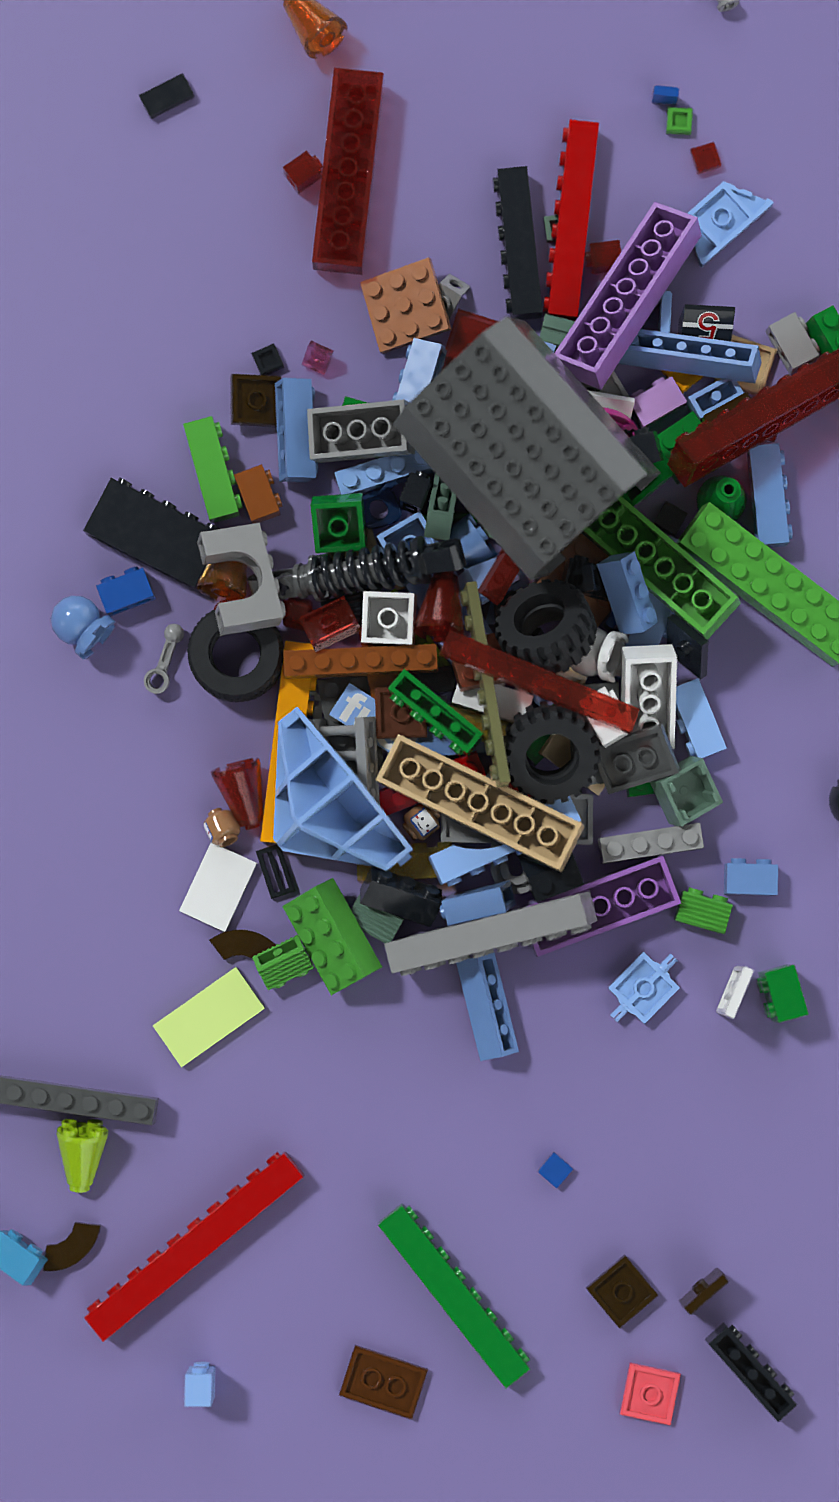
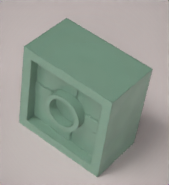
[650,756,723,827]

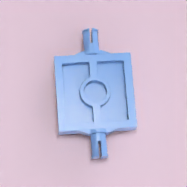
[608,952,680,1024]

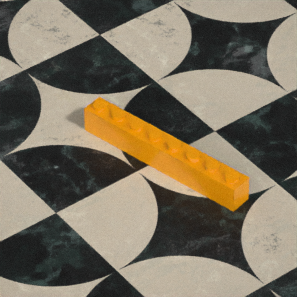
[260,641,317,844]

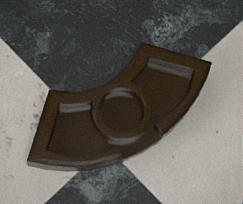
[209,930,276,960]
[43,1222,101,1272]

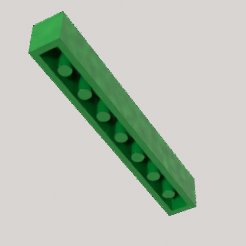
[378,1204,530,1388]

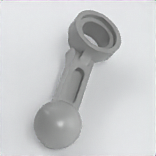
[144,624,184,694]

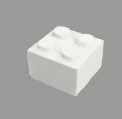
[361,591,417,645]

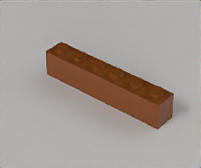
[283,644,438,679]

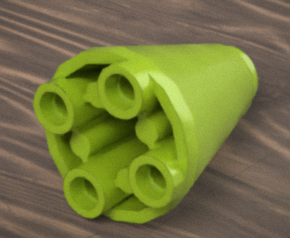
[57,1119,108,1193]

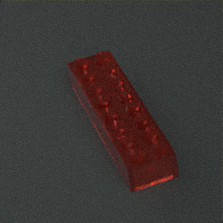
[312,67,384,275]
[667,349,839,488]

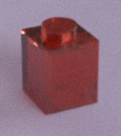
[283,150,323,194]
[585,240,621,274]

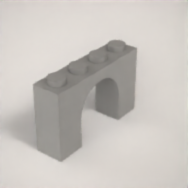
[197,523,286,636]

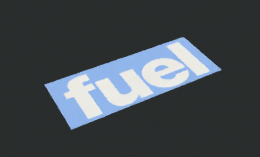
[329,683,420,752]

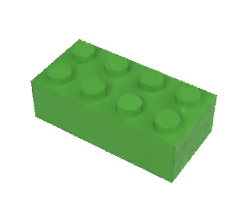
[282,878,382,995]

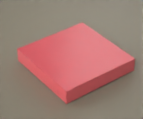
[620,1362,681,1425]

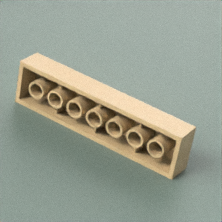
[376,734,584,873]

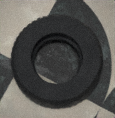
[187,610,284,703]

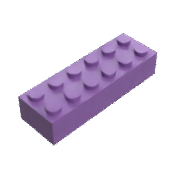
[523,856,681,957]

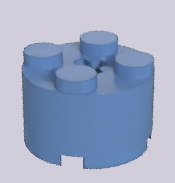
[444,513,498,571]

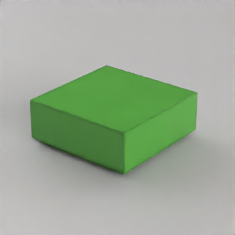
[666,107,693,135]

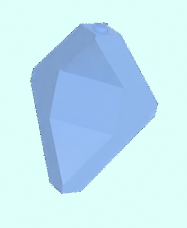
[273,707,413,871]

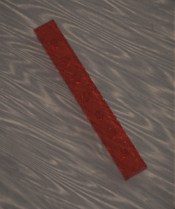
[439,630,640,734]

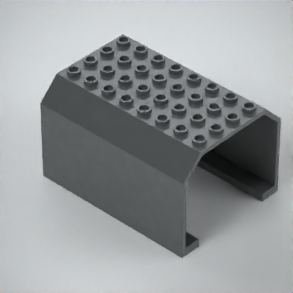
[393,316,661,580]

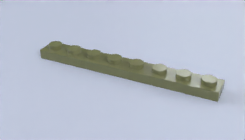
[460,581,510,788]

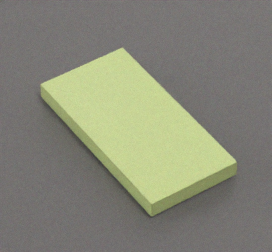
[153,967,265,1067]

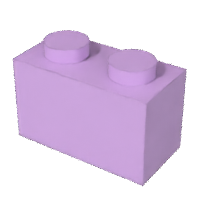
[630,376,687,429]

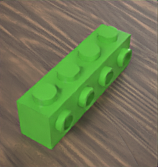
[183,416,243,524]

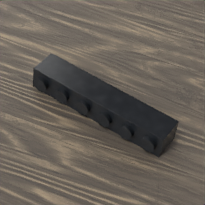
[493,166,543,320]

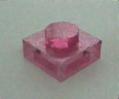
[302,340,334,375]

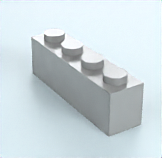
[597,823,704,864]

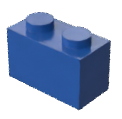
[96,567,156,617]

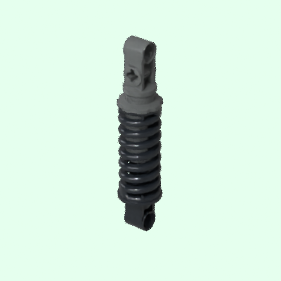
[247,536,467,602]

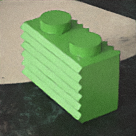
[674,887,733,934]
[252,935,314,991]

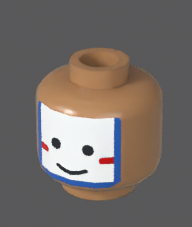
[402,803,441,841]
[204,808,240,847]

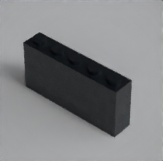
[83,477,220,591]

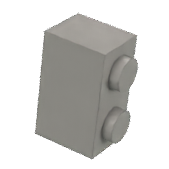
[766,312,819,375]

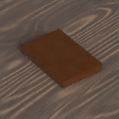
[339,1345,428,1419]

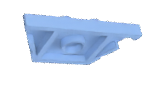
[687,181,774,267]

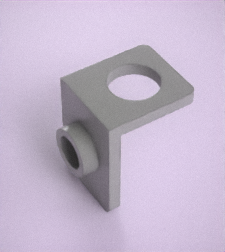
[439,274,470,320]

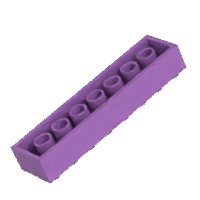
[555,202,702,390]

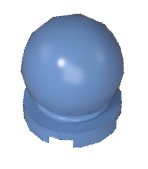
[50,596,115,660]

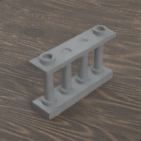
[310,716,380,806]

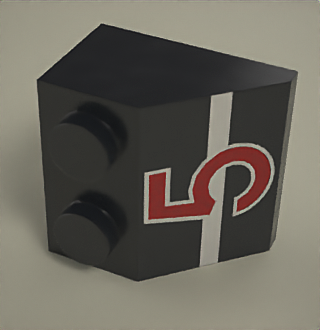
[678,304,735,342]

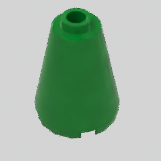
[696,475,747,521]

